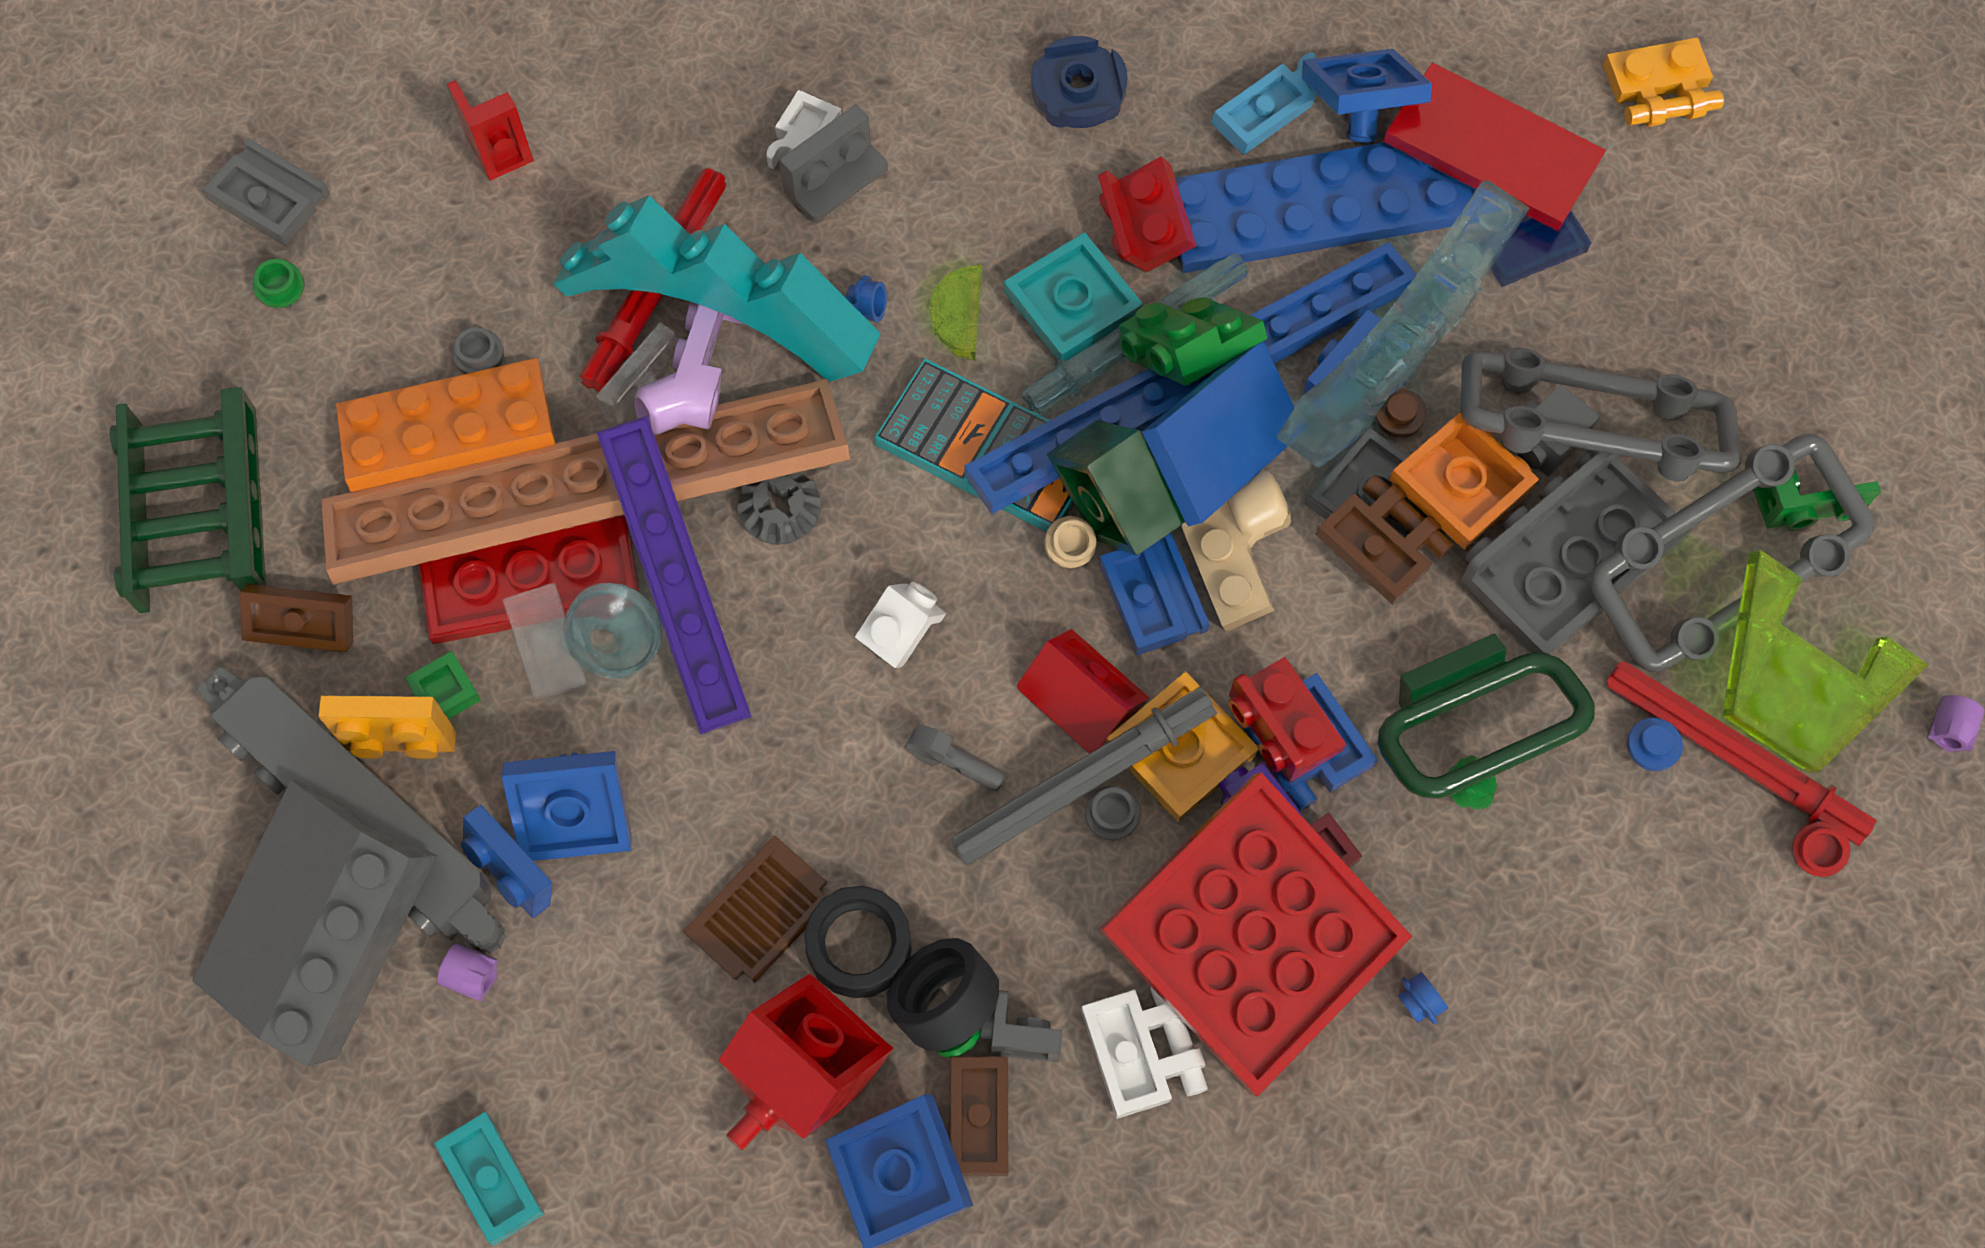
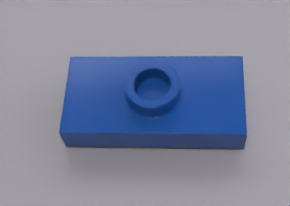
[1301,310,1382,411]

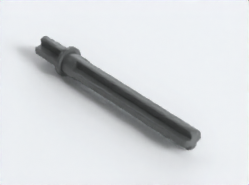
[951,686,1217,864]

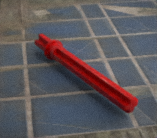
[579,168,726,394]
[1606,661,1877,847]

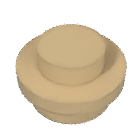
[1044,516,1096,569]

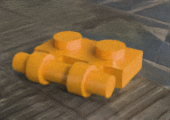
[1603,37,1724,127]

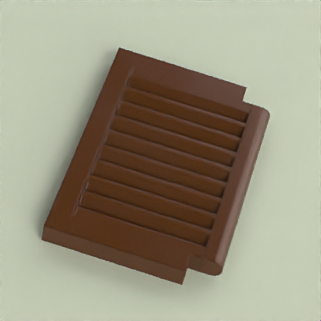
[683,835,827,983]

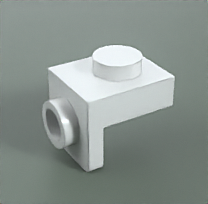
[855,582,946,668]

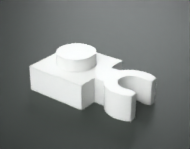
[766,90,841,169]

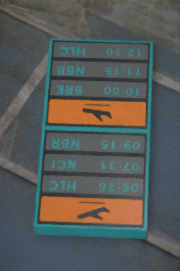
[875,358,1074,532]

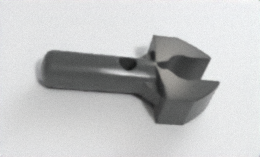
[905,724,1005,791]

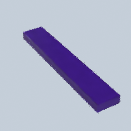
[596,416,752,735]

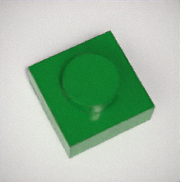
[404,651,481,719]

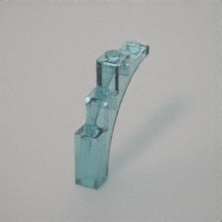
[1276,179,1530,468]

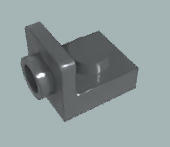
[981,990,1062,1063]

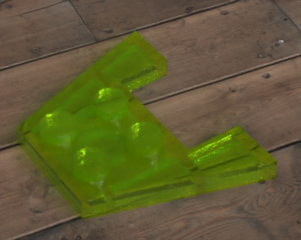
[1722,550,1929,773]

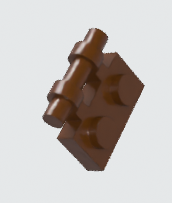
[1315,474,1454,605]

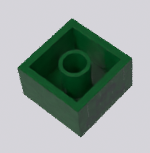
[1047,420,1185,556]

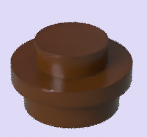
[1374,388,1426,438]

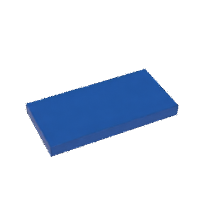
[1142,341,1305,527]

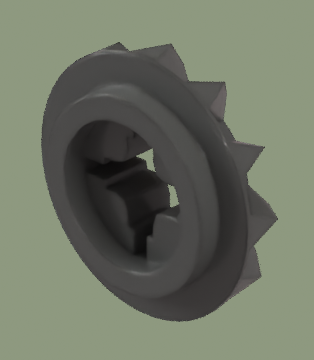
[737,472,821,545]

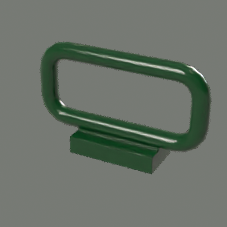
[1377,633,1595,799]

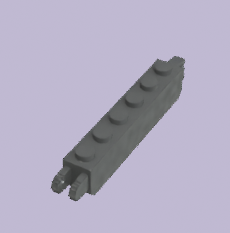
[196,666,507,954]

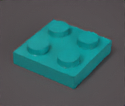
[1003,232,1143,364]

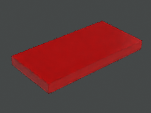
[1383,62,1606,231]
[419,515,642,645]

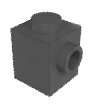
[1517,384,1600,477]

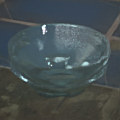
[563,583,662,679]

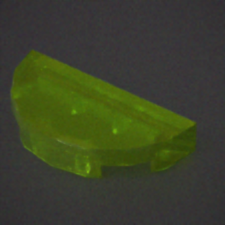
[929,265,982,361]

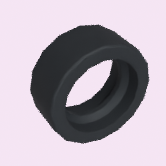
[804,886,912,999]
[887,938,999,1051]

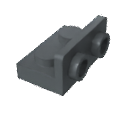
[779,104,888,222]

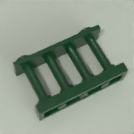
[110,387,266,613]

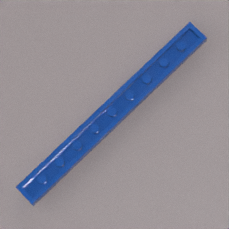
[964,242,1418,514]

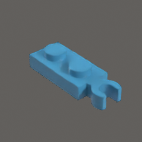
[1211,53,1317,156]

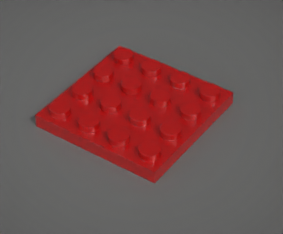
[1098,773,1413,1097]

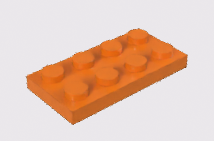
[336,358,556,492]

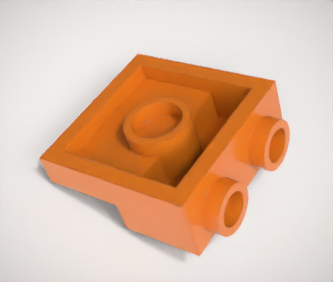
[1389,412,1539,550]

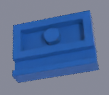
[1099,532,1210,656]

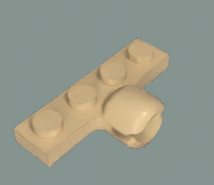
[1181,470,1291,631]

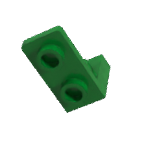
[1753,469,1881,531]

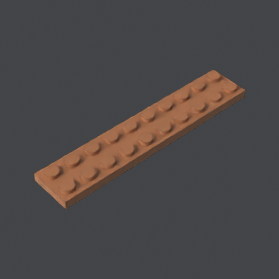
[321,379,851,585]

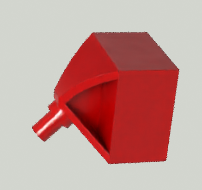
[718,973,894,1151]

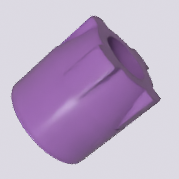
[1928,695,1985,753]
[437,943,499,1002]

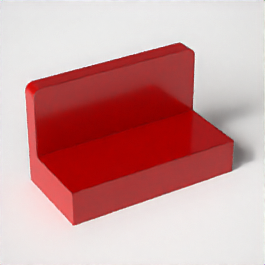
[447,80,534,181]
[1017,629,1150,753]

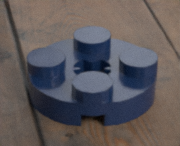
[1031,36,1128,128]

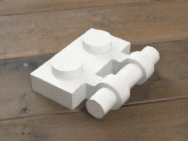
[1081,987,1208,1119]

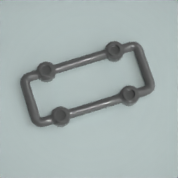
[1460,347,1742,482]
[1590,434,1874,672]

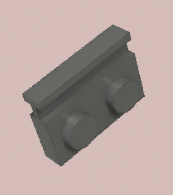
[203,138,330,246]

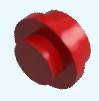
[1792,821,1850,877]

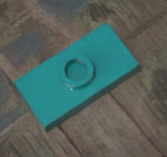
[434,1112,545,1246]

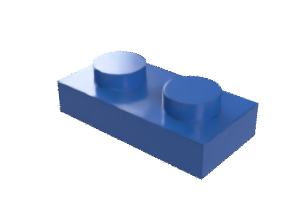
[461,805,553,919]

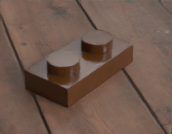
[240,584,353,652]
[950,1057,1008,1176]

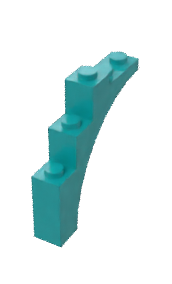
[553,195,881,382]

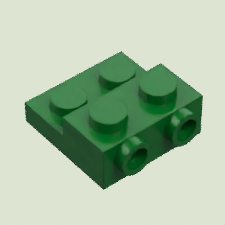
[1119,297,1268,386]

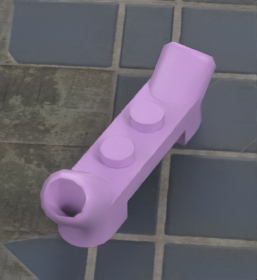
[634,302,743,435]

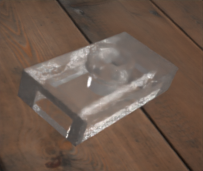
[596,322,678,426]
[503,583,589,702]

